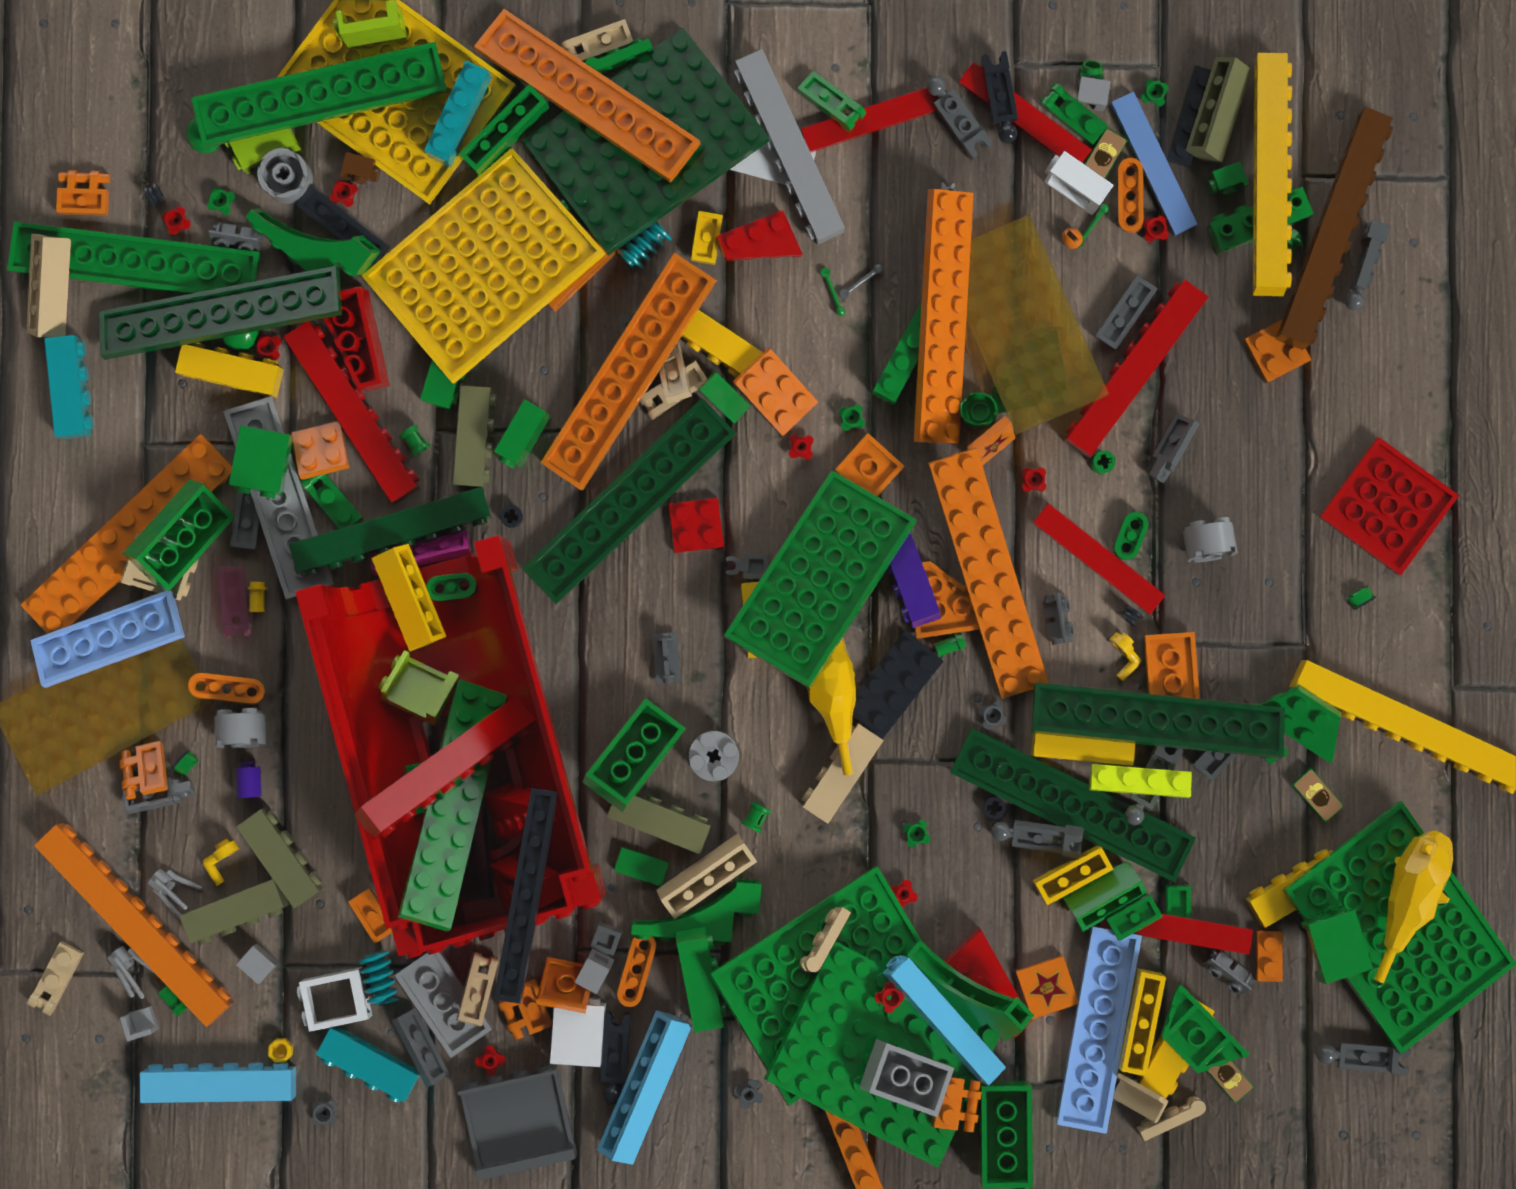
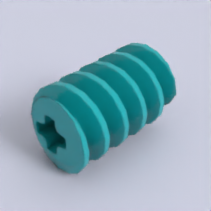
[617,222,672,272]
[359,950,399,1005]

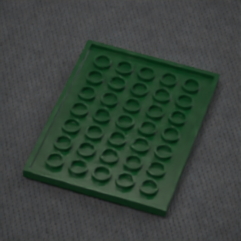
[523,28,770,256]

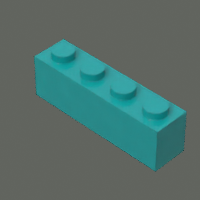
[424,61,492,167]
[45,335,94,439]
[316,1026,420,1103]

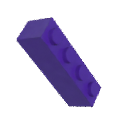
[886,532,941,628]

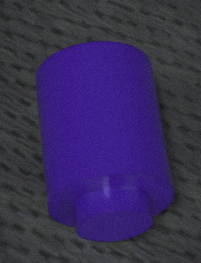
[235,762,262,798]

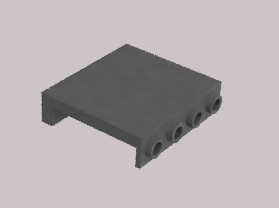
[457,1063,577,1181]

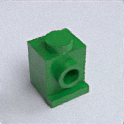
[1207,162,1249,196]

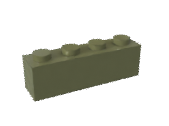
[1186,57,1252,163]
[453,385,497,489]
[607,793,711,854]
[236,808,323,908]
[179,879,289,945]

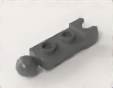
[927,76,993,160]
[1344,220,1390,311]
[1125,746,1183,825]
[991,820,1084,858]
[1316,1042,1411,1075]

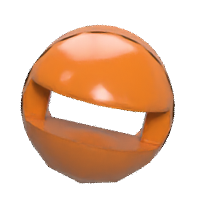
[1062,227,1083,249]

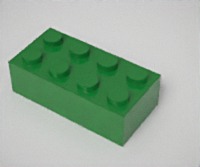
[122,479,235,591]
[583,698,686,813]
[979,1080,1033,1188]

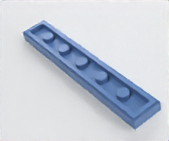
[1110,92,1198,236]

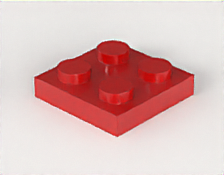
[669,498,724,553]

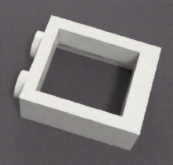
[1044,151,1114,215]
[297,967,372,1032]

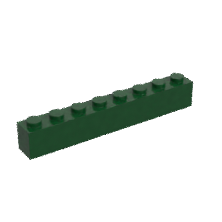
[288,487,492,577]

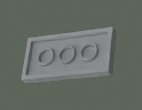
[394,952,493,1058]

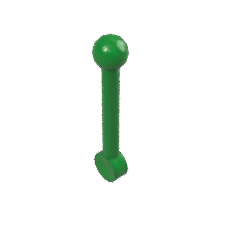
[1078,204,1109,248]
[820,268,846,316]

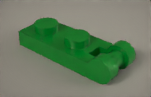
[585,38,653,75]
[797,71,866,132]
[1039,83,1108,146]
[300,474,363,529]

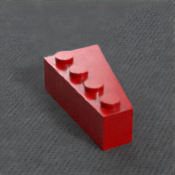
[323,286,390,392]
[483,783,564,841]
[491,853,564,910]
[943,927,1032,1038]

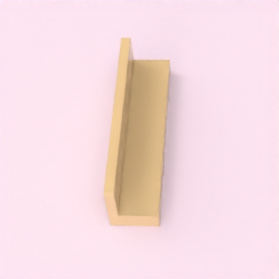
[26,234,71,337]

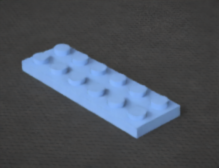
[30,590,185,688]

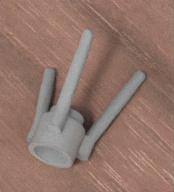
[148,869,203,923]
[107,946,155,999]

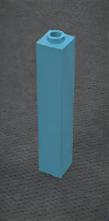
[883,955,1006,1086]

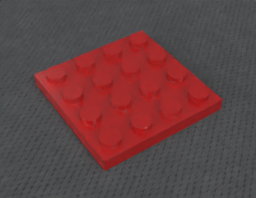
[1319,437,1459,576]

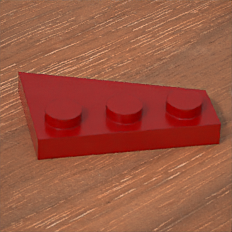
[715,210,803,261]

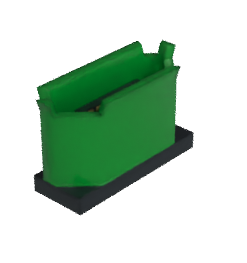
[1346,585,1376,610]
[171,750,199,778]

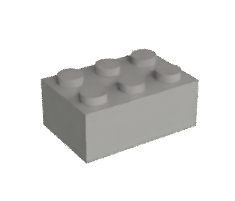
[859,1039,954,1117]

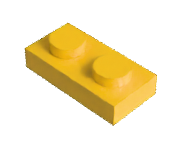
[690,211,723,265]

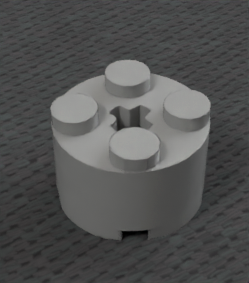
[257,148,313,204]
[1183,517,1238,563]
[214,708,266,748]
[689,730,739,781]

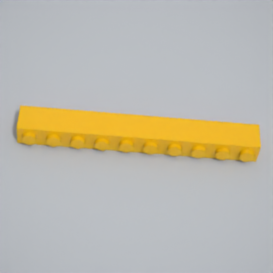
[1253,53,1292,296]
[1289,660,1516,794]

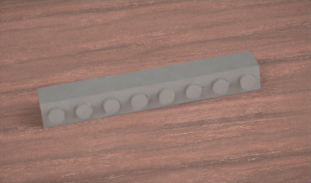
[733,49,845,245]

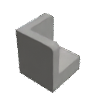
[1077,76,1111,111]
[237,943,280,984]
[575,949,614,994]
[120,1006,159,1042]

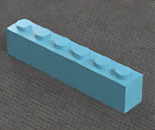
[597,1010,692,1165]
[140,1062,296,1103]

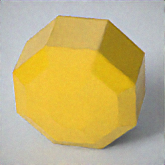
[268,1038,293,1063]

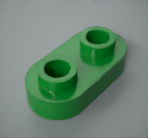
[1113,512,1148,560]
[426,573,477,601]

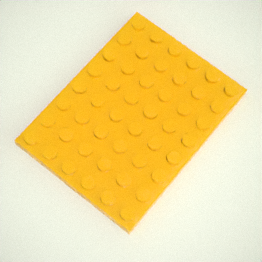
[277,0,517,205]
[362,148,606,384]

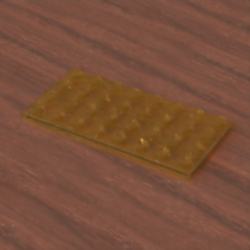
[966,214,1109,434]
[0,638,214,796]

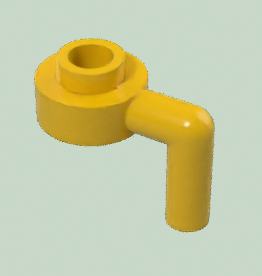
[1109,632,1141,682]
[203,838,240,887]

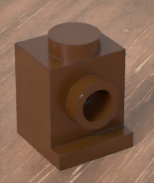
[340,152,381,185]

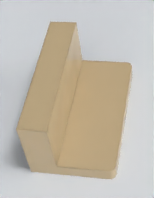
[1113,1073,1169,1123]

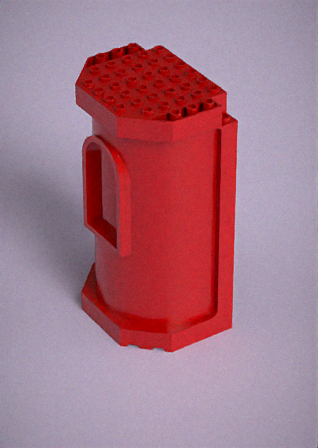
[295,535,606,959]

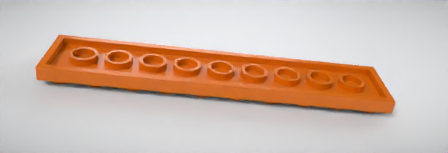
[474,9,701,183]
[914,189,974,443]
[540,253,717,490]
[21,434,232,634]
[928,447,1049,699]

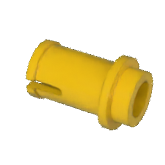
[247,581,268,612]

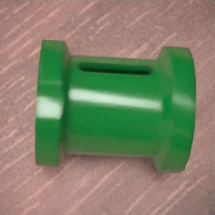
[399,425,431,457]
[1090,451,1116,475]
[741,801,772,833]

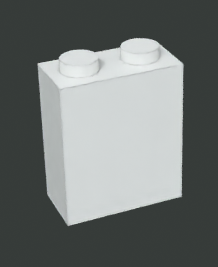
[550,998,606,1067]

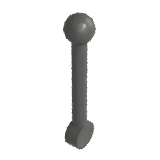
[839,264,883,299]

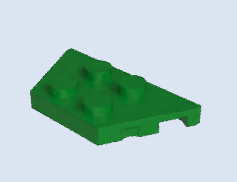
[1253,685,1342,764]
[1160,983,1250,1073]

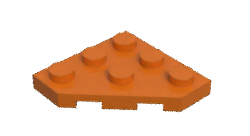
[915,561,979,639]

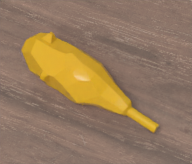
[807,638,856,776]
[1374,830,1453,984]

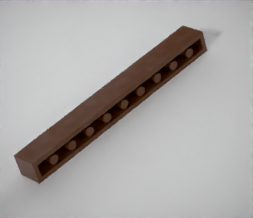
[1275,107,1393,350]

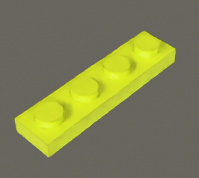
[1089,764,1192,798]

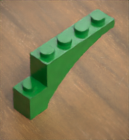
[245,208,381,276]
[630,878,762,945]
[905,940,1035,1041]

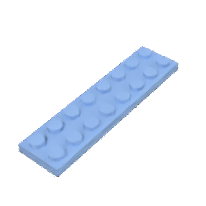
[1056,926,1142,1134]

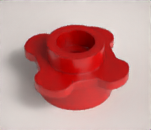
[330,179,358,207]
[162,206,191,235]
[1143,216,1169,243]
[255,334,282,360]
[788,434,814,460]
[1022,467,1047,492]
[890,879,918,908]
[874,982,904,1013]
[475,1045,505,1076]

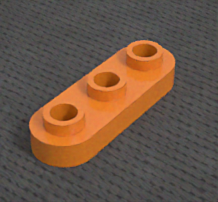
[1118,158,1144,233]
[188,673,265,705]
[617,936,657,1007]

